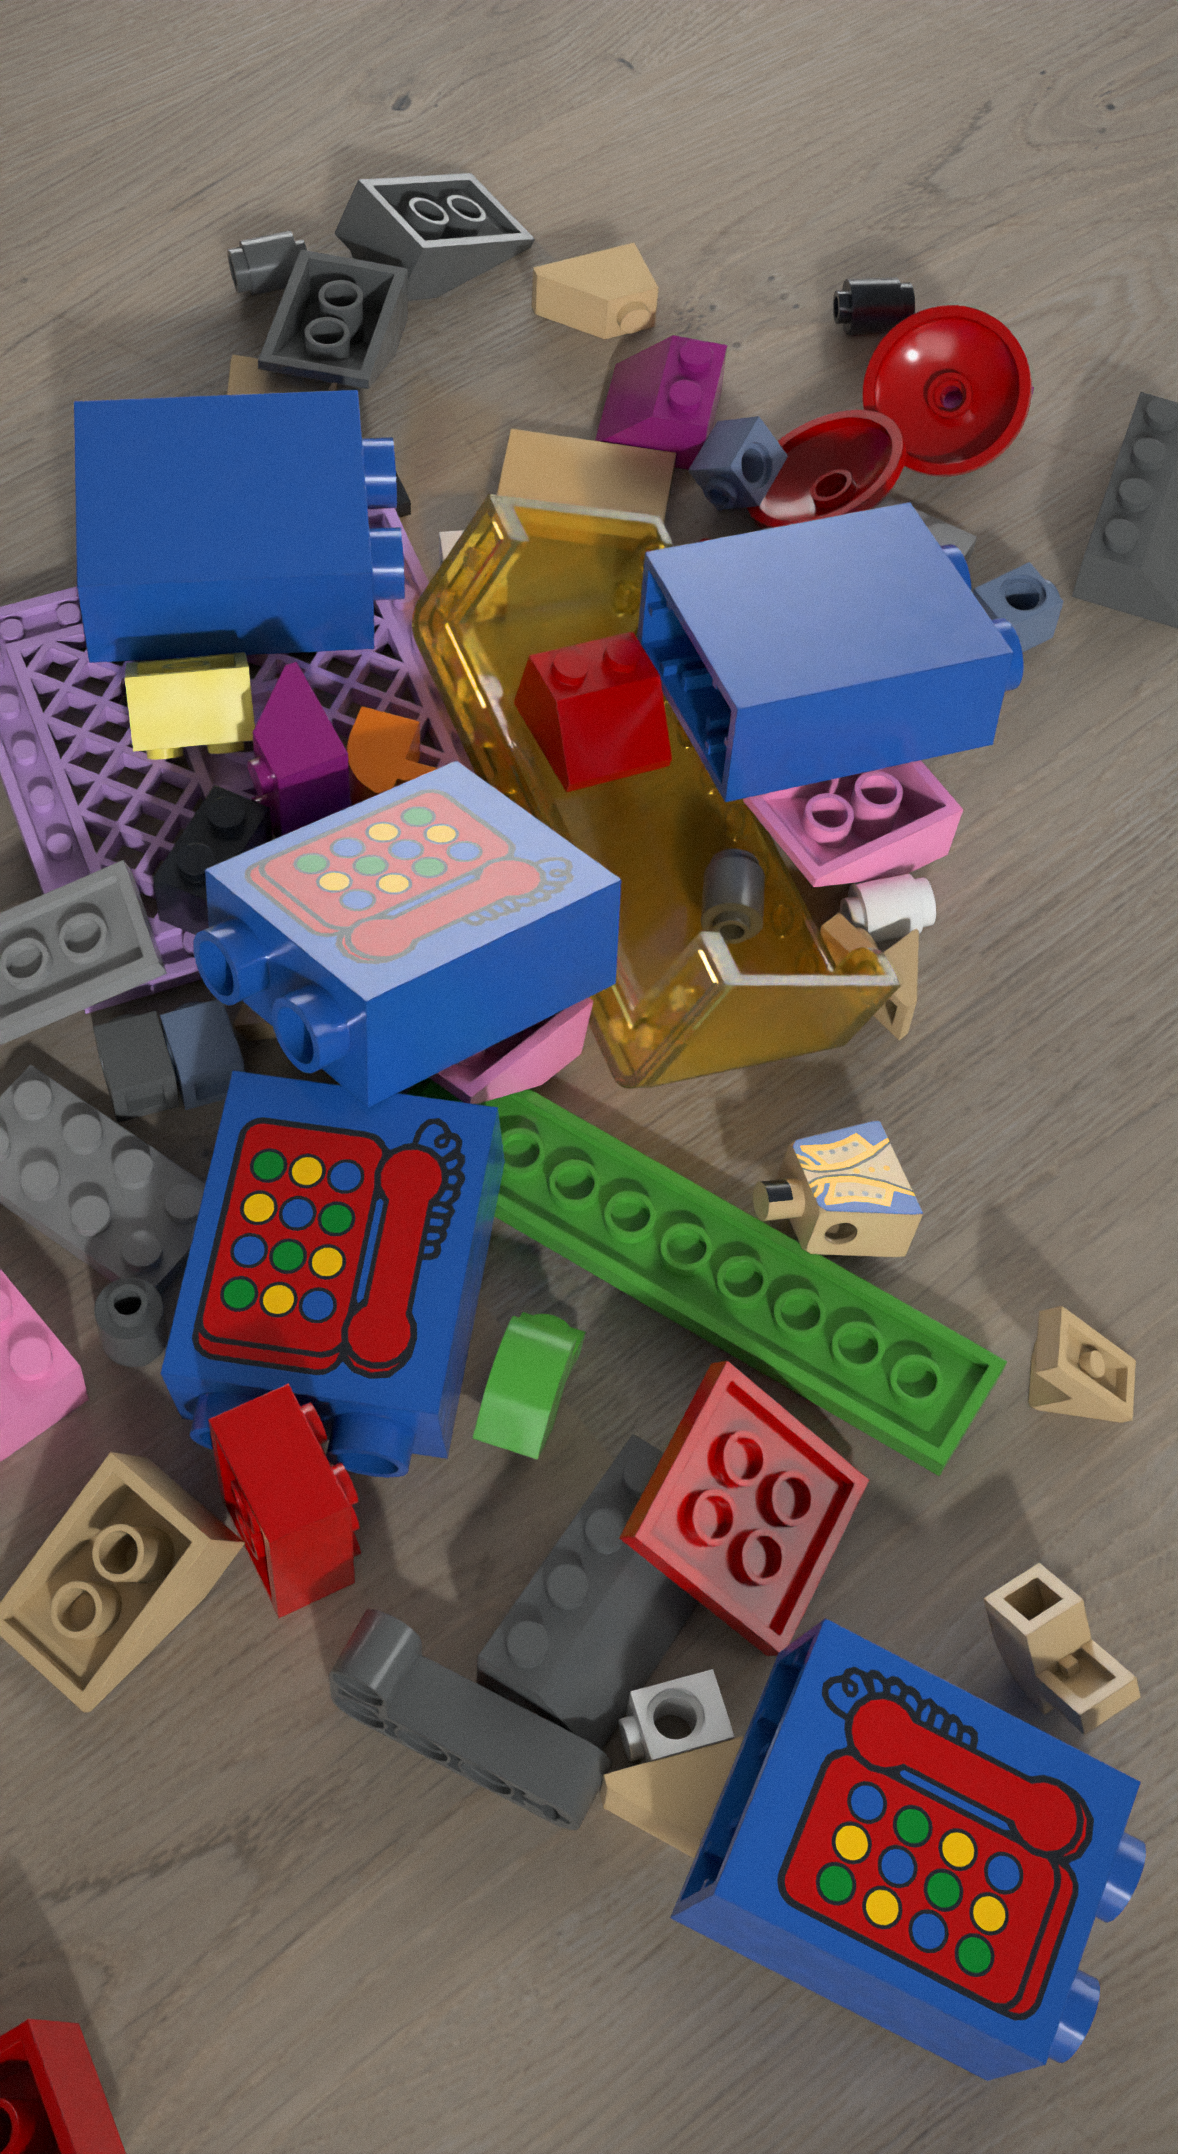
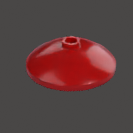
[863,305,1032,477]
[747,410,907,529]

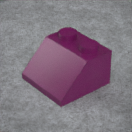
[595,335,727,470]
[247,662,350,838]

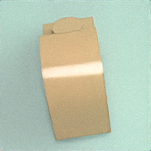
[983,1563,1141,1735]

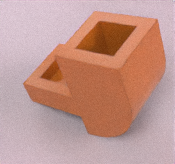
[347,706,438,805]

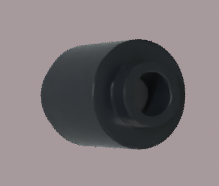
[833,277,915,335]

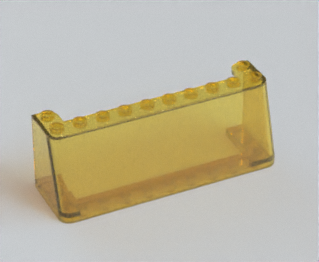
[412,494,901,1089]

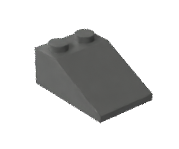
[334,173,535,301]
[258,249,408,389]

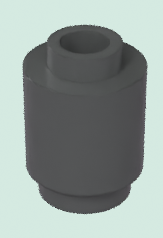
[227,230,307,296]
[701,849,765,944]
[94,1278,168,1367]

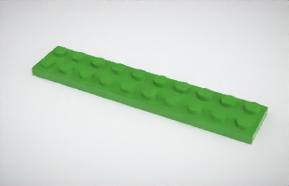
[407,1078,1007,1477]

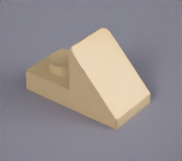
[814,912,919,1040]
[1028,1306,1136,1423]

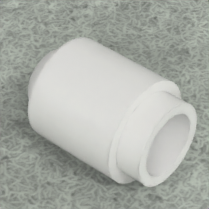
[840,874,936,942]

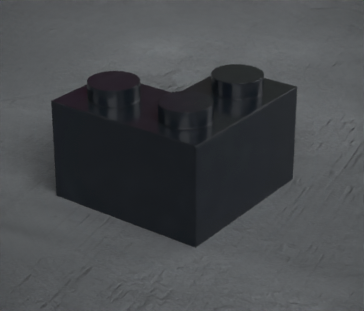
[153,785,272,935]

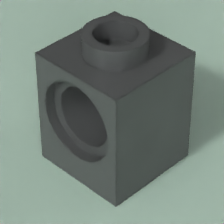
[93,1011,180,1123]

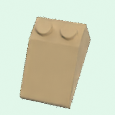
[0,1452,245,1713]

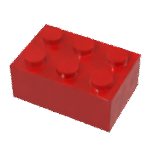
[209,1384,361,1618]

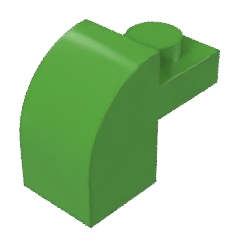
[472,1312,586,1460]

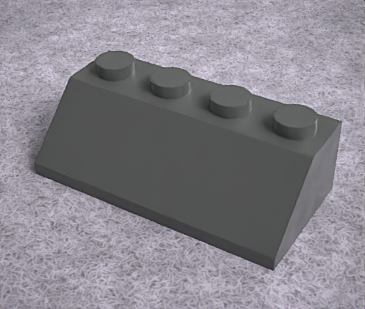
[1072,392,1178,628]
[476,1434,700,1750]

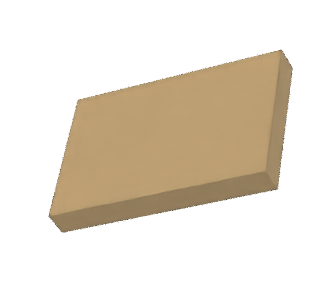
[492,429,676,550]

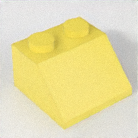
[125,652,255,760]

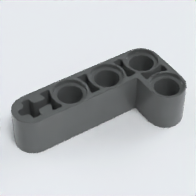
[329,1609,612,1830]

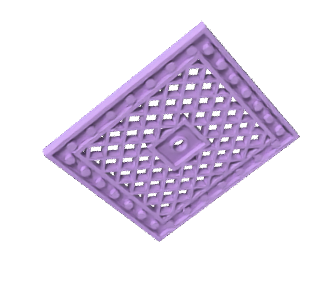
[0,508,539,1014]

